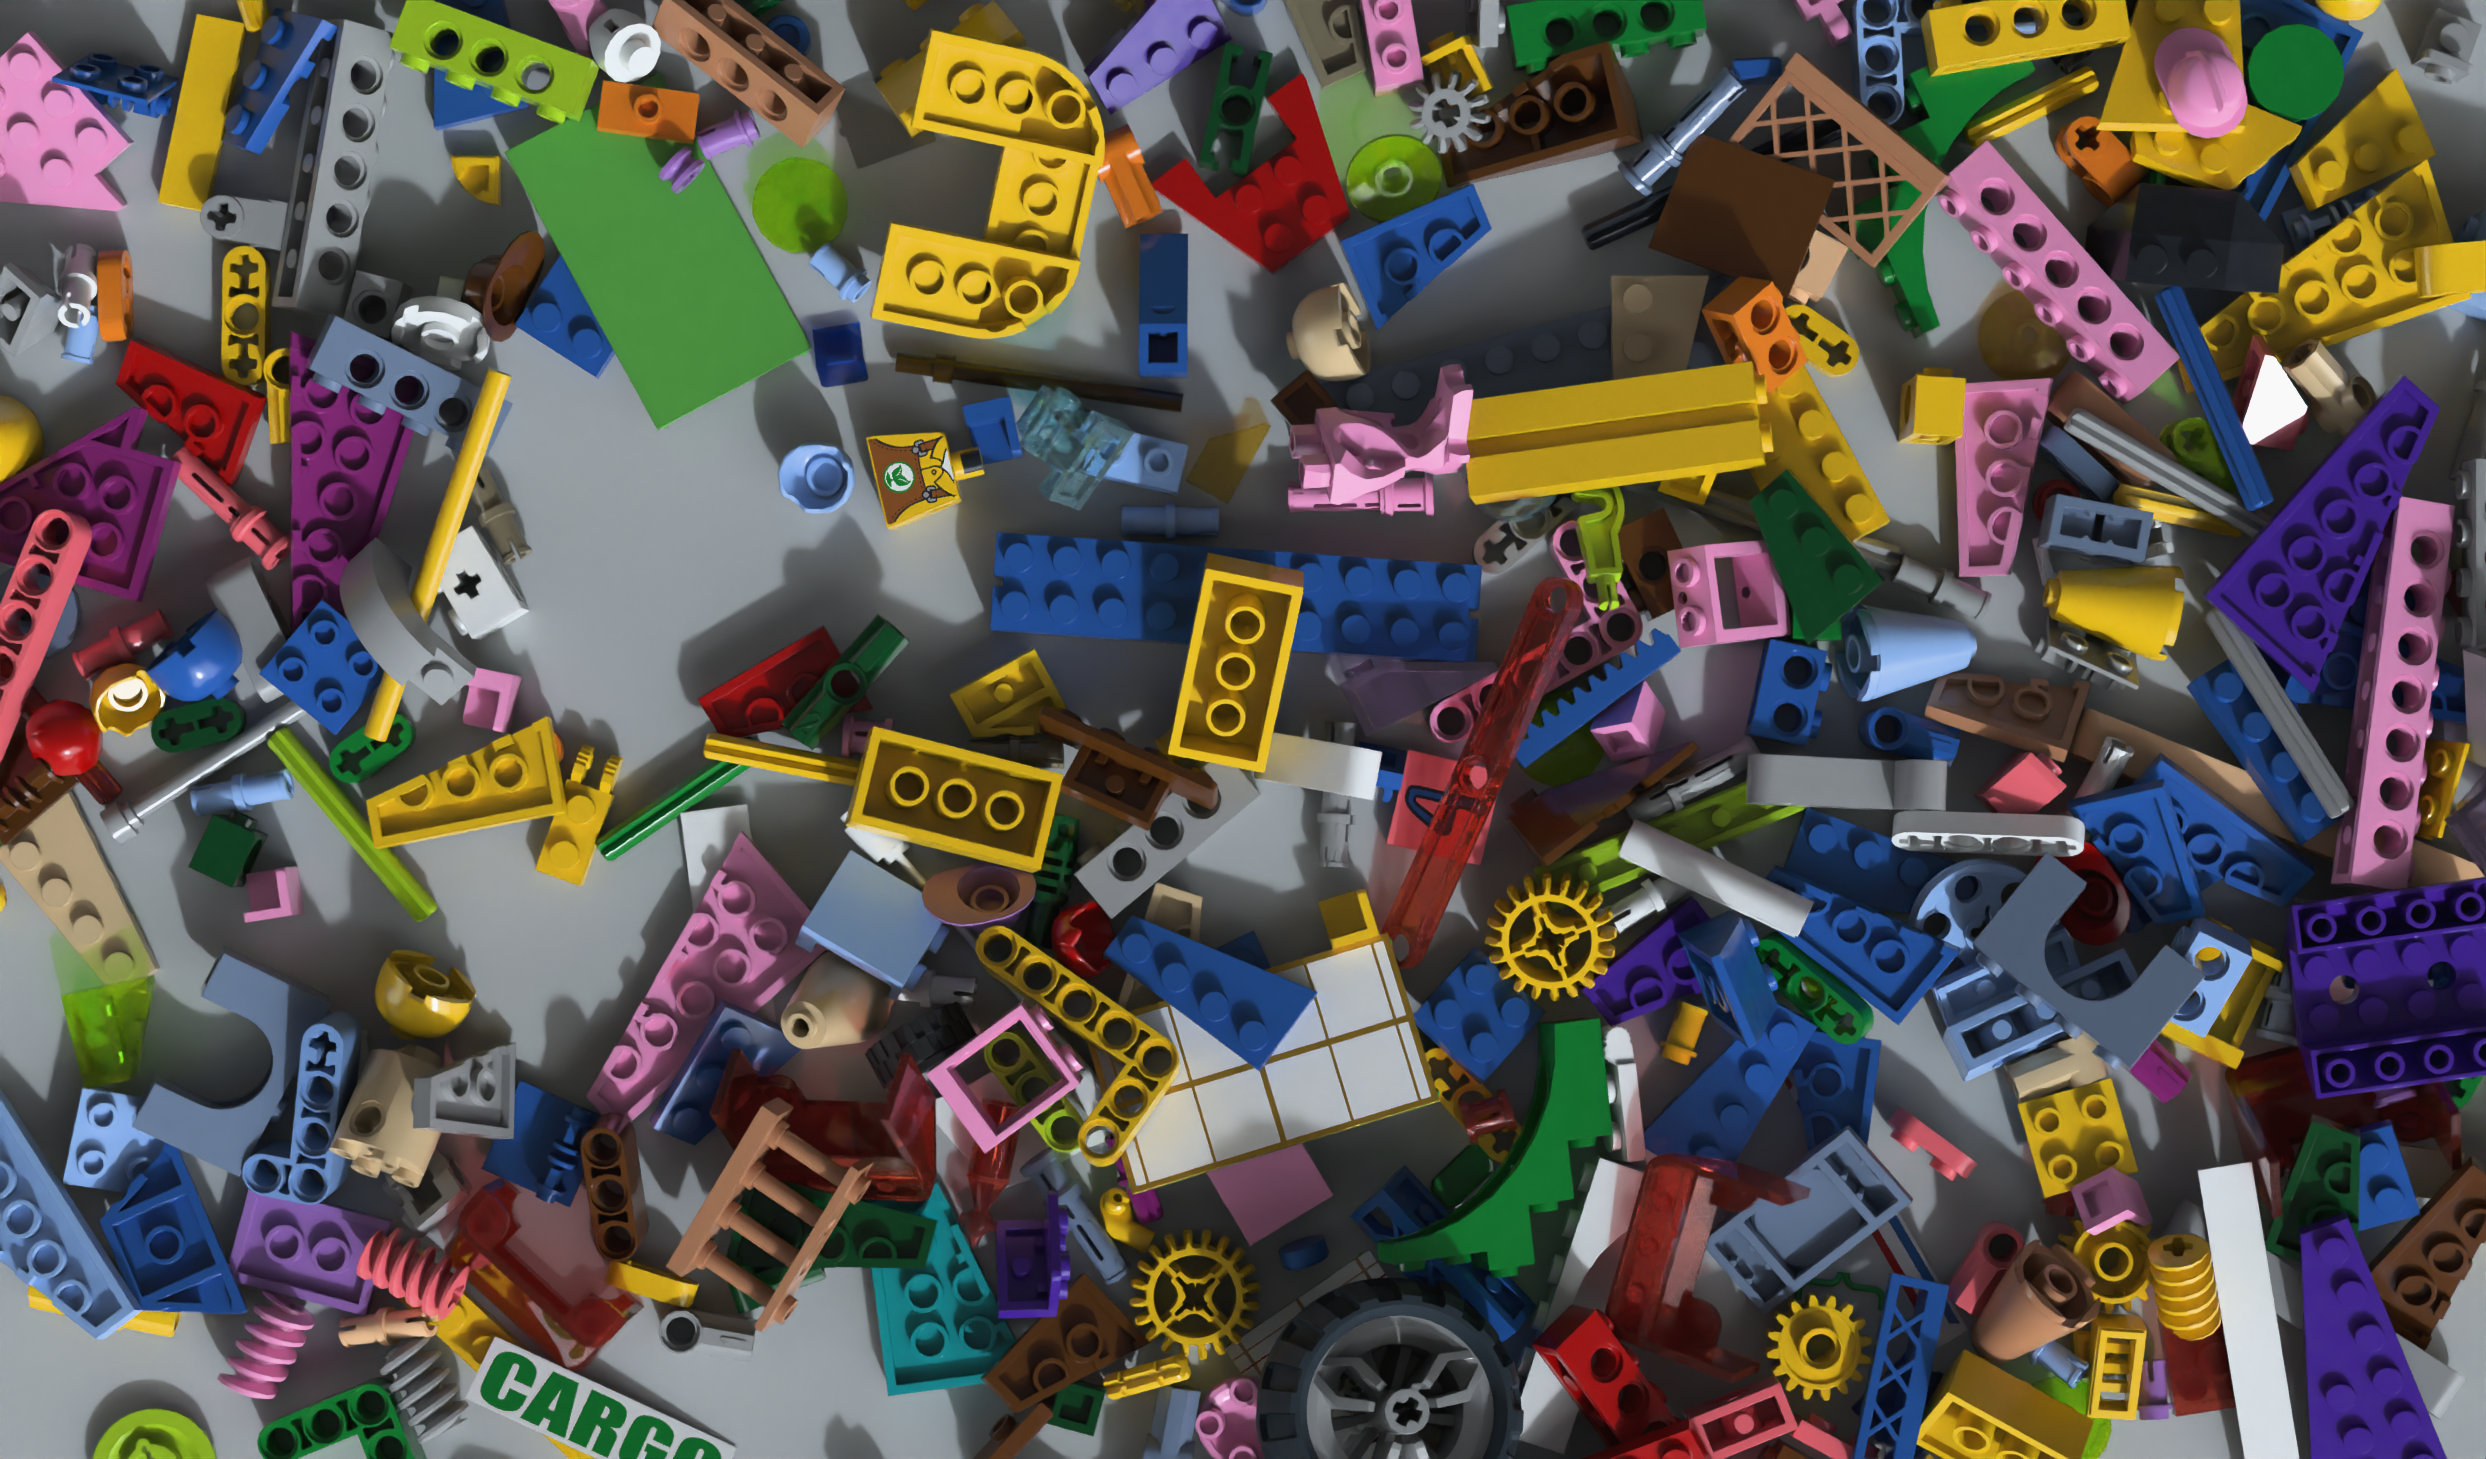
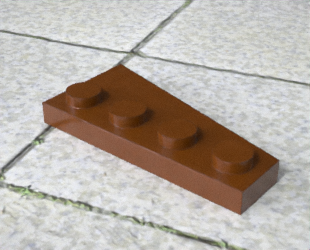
[2368,1156,2486,1351]

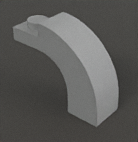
[339,537,476,706]

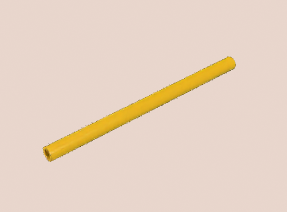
[363,368,512,742]

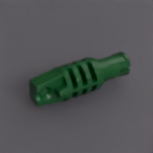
[1023,813,1080,949]

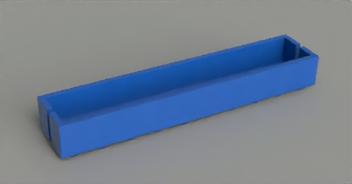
[990,532,1482,664]

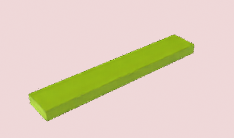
[1532,780,1810,912]

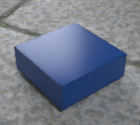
[1728,57,1782,85]

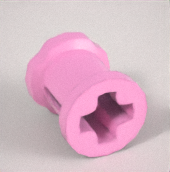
[841,715,895,758]

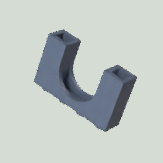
[1972,852,2206,1071]
[132,945,333,1177]

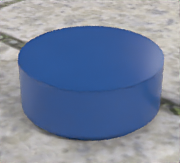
[765,14,811,57]
[1278,1235,1329,1270]

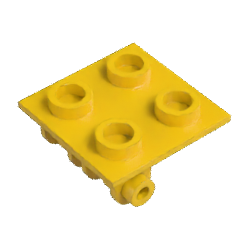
[2414,739,2470,841]
[2017,1078,2138,1198]

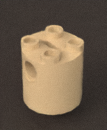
[329,1044,442,1188]

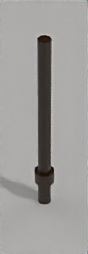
[895,353,1184,413]

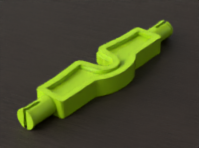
[1571,486,1625,610]

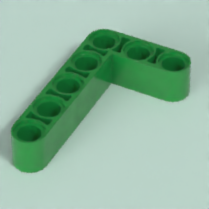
[257,1377,427,1459]

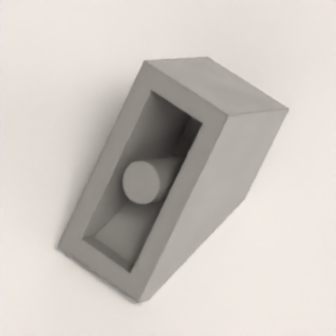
[0,262,61,358]

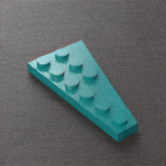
[850,1100,1016,1396]

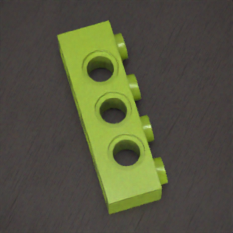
[389,0,599,124]

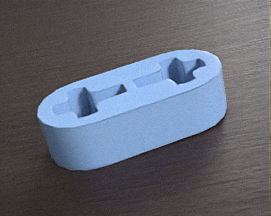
[2038,425,2119,503]

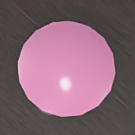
[1195,1375,1265,1459]

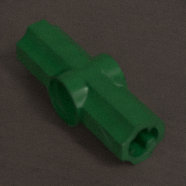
[781,613,910,751]

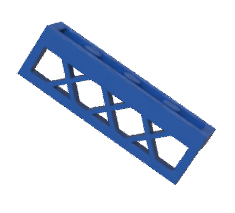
[1350,1165,1537,1342]
[1851,1272,1949,1459]

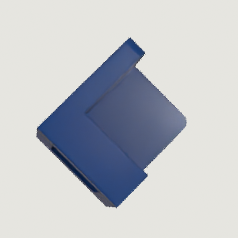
[962,396,1024,465]

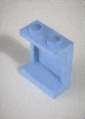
[795,850,950,1001]

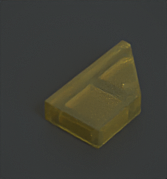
[1186,423,1271,505]

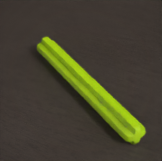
[267,727,438,922]

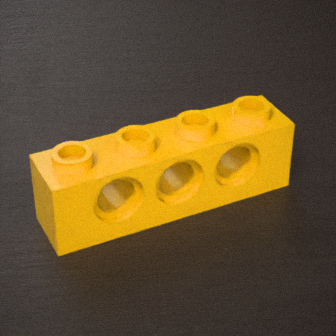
[1921,0,2131,77]

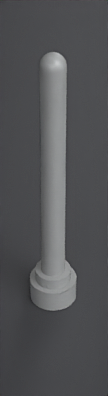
[100,701,307,844]

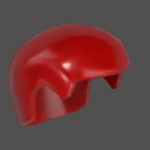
[25,699,103,776]
[1051,899,1115,979]

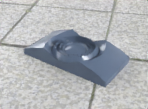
[1701,1125,1913,1315]

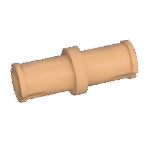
[338,1307,439,1347]

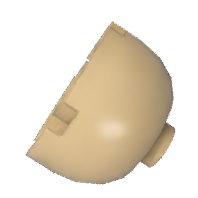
[1286,283,1371,382]

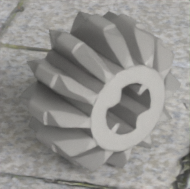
[1408,70,1491,154]

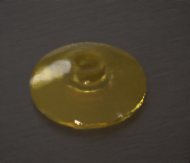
[1978,290,2071,381]

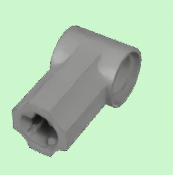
[659,1305,758,1362]

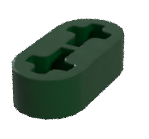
[151,697,247,753]

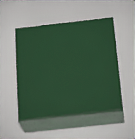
[1047,1380,1106,1436]

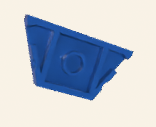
[99,1143,249,1314]

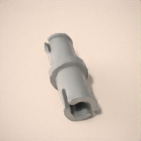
[1890,554,1992,621]

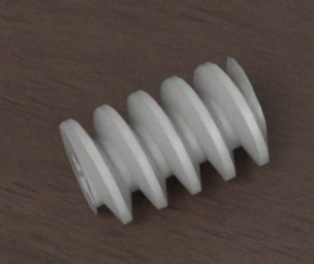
[377,1336,469,1444]

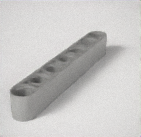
[2157,1198,2466,1420]

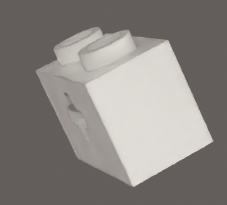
[422,525,530,640]

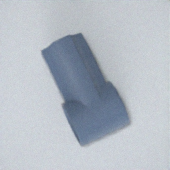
[1143,1383,1201,1459]

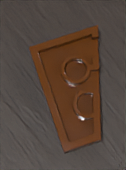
[980,1273,1151,1413]

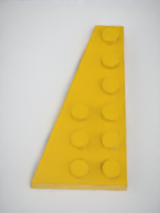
[2096,0,2246,133]
[2171,159,2472,393]

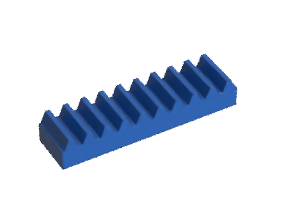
[1509,628,1681,770]

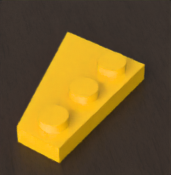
[2289,67,2437,212]

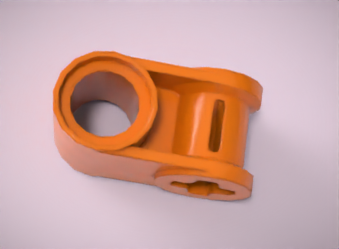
[2054,116,2148,208]

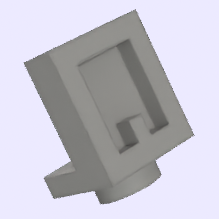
[2412,8,2482,84]

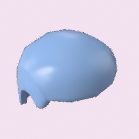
[777,441,856,513]

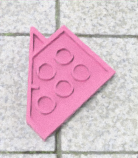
[0,31,134,211]

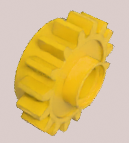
[2057,1217,2157,1314]
[1764,1292,1872,1401]

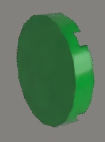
[2244,24,2344,122]

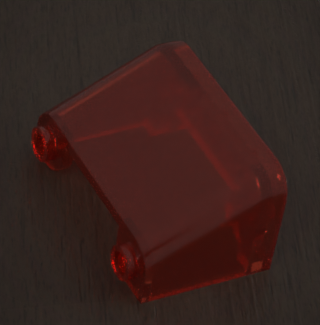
[444,1178,644,1371]

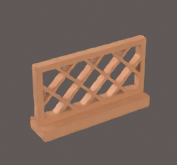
[1727,52,1952,268]

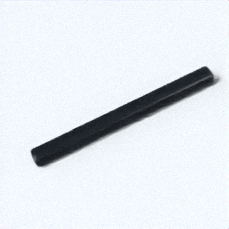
[1581,119,1842,250]

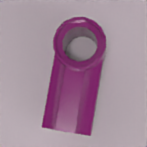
[2121,1039,2192,1104]

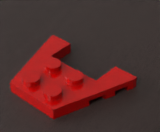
[1152,73,1351,275]

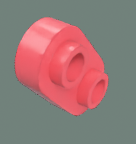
[1888,1107,1977,1182]

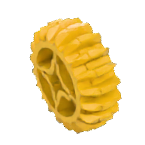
[1485,870,1617,1002]
[1130,1228,1260,1360]

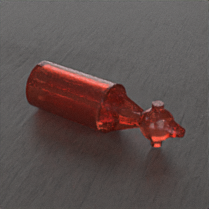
[959,1098,1021,1246]

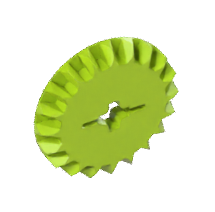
[93,1407,217,1459]

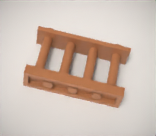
[666,1097,874,1332]

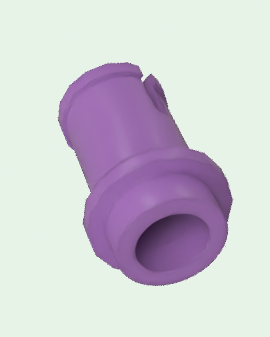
[695,109,761,160]
[2137,1359,2173,1420]

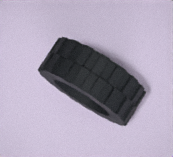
[865,1002,977,1089]

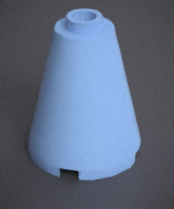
[1836,605,1977,701]

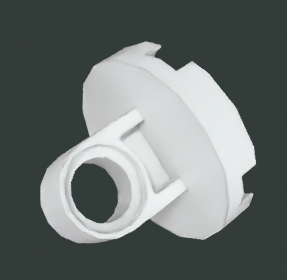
[391,275,490,371]

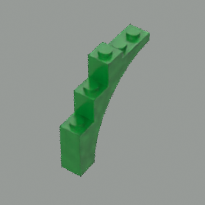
[1838,26,2036,339]
[1377,1017,1613,1278]

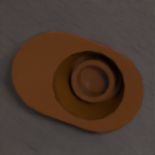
[460,230,545,342]

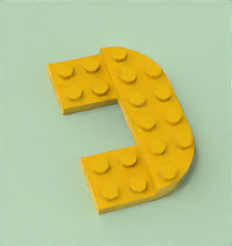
[870,28,1105,339]

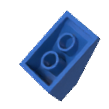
[1677,910,1778,1048]

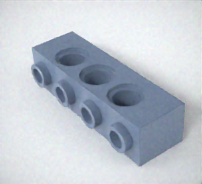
[304,314,513,455]

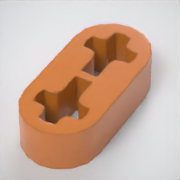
[97,250,134,342]

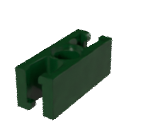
[1199,43,1273,178]

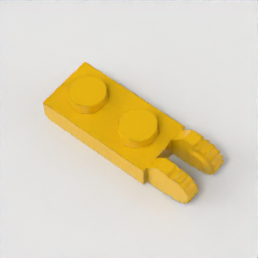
[535,744,623,886]

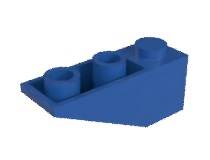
[1139,234,1188,378]

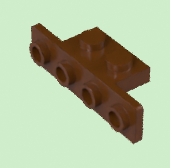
[1038,706,1218,831]

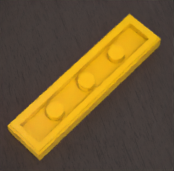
[158,14,247,212]

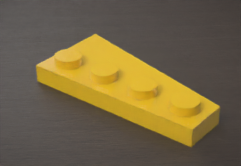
[366,716,568,849]

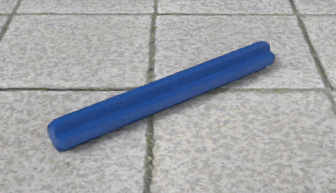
[2155,286,2273,511]

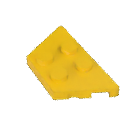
[2130,104,2302,191]

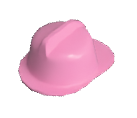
[2154,27,2248,138]

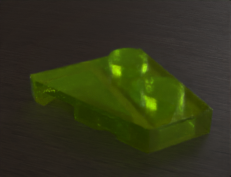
[61,975,156,1088]

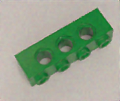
[1505,0,1707,76]

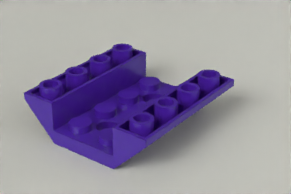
[2285,877,2486,1099]

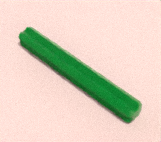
[595,737,756,861]

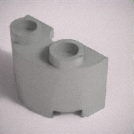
[381,1147,472,1239]

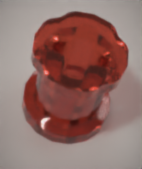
[1458,1088,1517,1144]

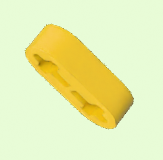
[1785,304,1859,377]
[604,1259,699,1308]

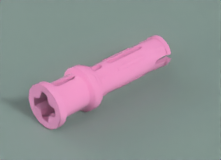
[1288,473,1434,517]

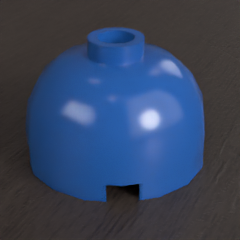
[145,608,243,701]

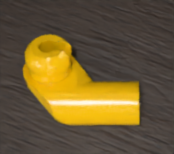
[1099,1187,1156,1254]

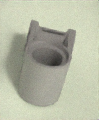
[200,195,289,254]

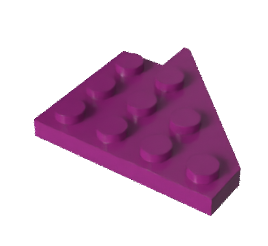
[0,407,182,602]

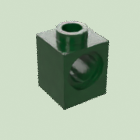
[188,810,268,888]

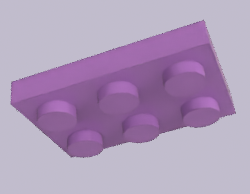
[229,1189,394,1316]

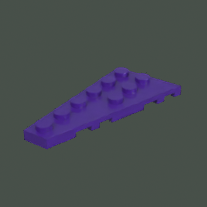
[2201,375,2440,693]
[2299,1212,2447,1459]

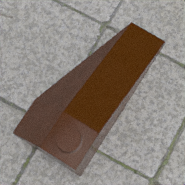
[1437,41,1644,188]

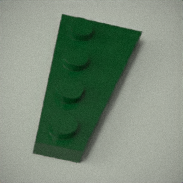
[726,1178,939,1268]

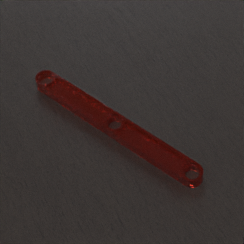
[1380,576,1584,969]

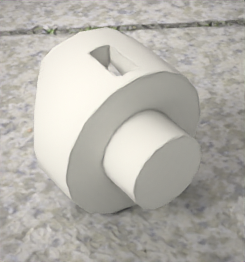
[589,8,661,83]

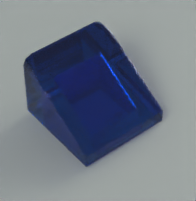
[812,322,869,387]

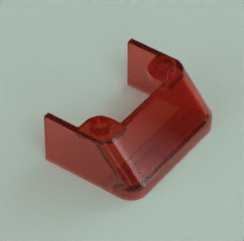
[2225,1045,2462,1218]
[710,1049,937,1201]
[1605,1152,1811,1383]

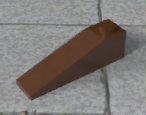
[1506,741,1699,866]

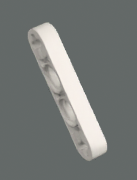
[1891,810,2085,857]

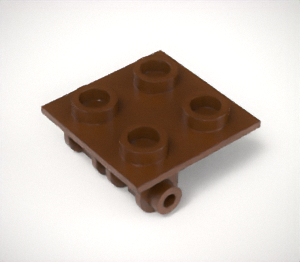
[0,713,80,846]

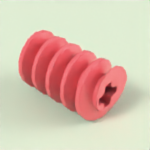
[357,1227,470,1320]

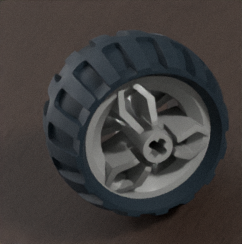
[1256,1278,1524,1459]

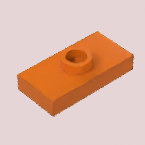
[597,80,700,144]

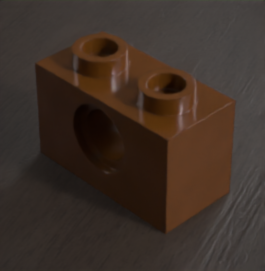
[1618,507,1687,622]

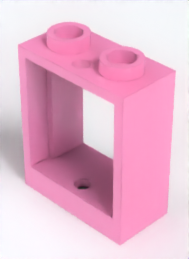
[1667,540,1791,648]
[926,999,1084,1153]

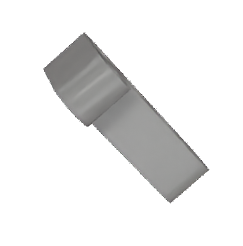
[1746,754,1947,811]

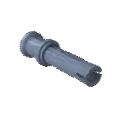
[1617,67,1747,197]
[1019,1147,1132,1285]

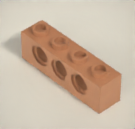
[652,0,845,148]

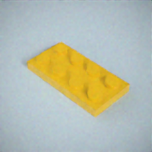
[1749,364,1890,542]

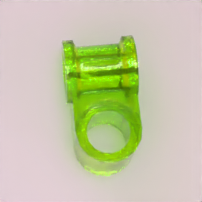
[2159,417,2237,495]

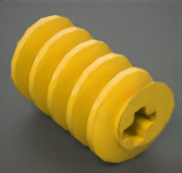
[2147,1234,2222,1341]

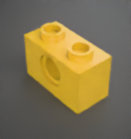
[1898,368,1966,445]

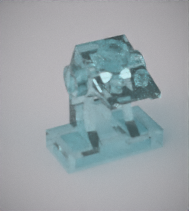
[1016,385,1134,511]

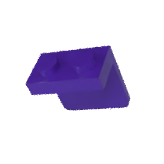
[995,1190,1070,1318]

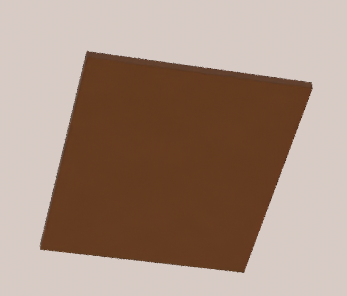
[1648,134,1835,298]

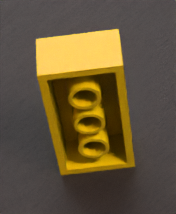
[1168,553,1304,773]
[845,726,1063,873]

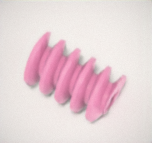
[217,1290,315,1399]

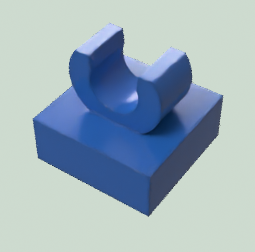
[1358,741,1407,802]

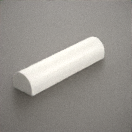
[1619,819,1814,938]

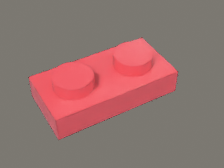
[1789,1412,1880,1459]

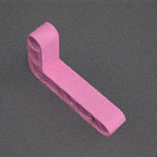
[1428,520,1643,743]

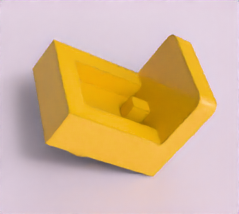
[1420,31,1494,109]

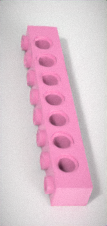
[2331,496,2457,892]

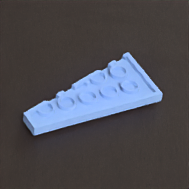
[0,1087,143,1339]

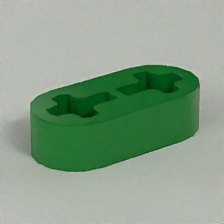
[329,712,416,783]

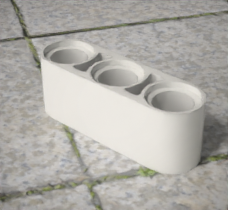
[1253,732,1382,800]

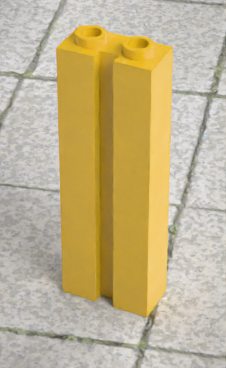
[1466,361,1774,505]

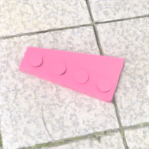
[1955,378,2053,577]

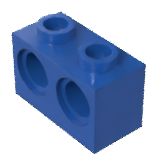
[1744,639,1832,747]

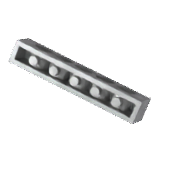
[272,19,395,318]

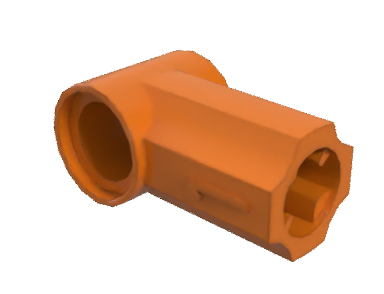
[1098,124,1162,229]

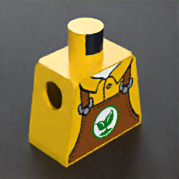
[866,432,985,530]

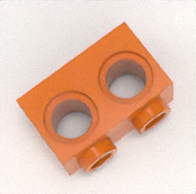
[1701,276,1808,395]

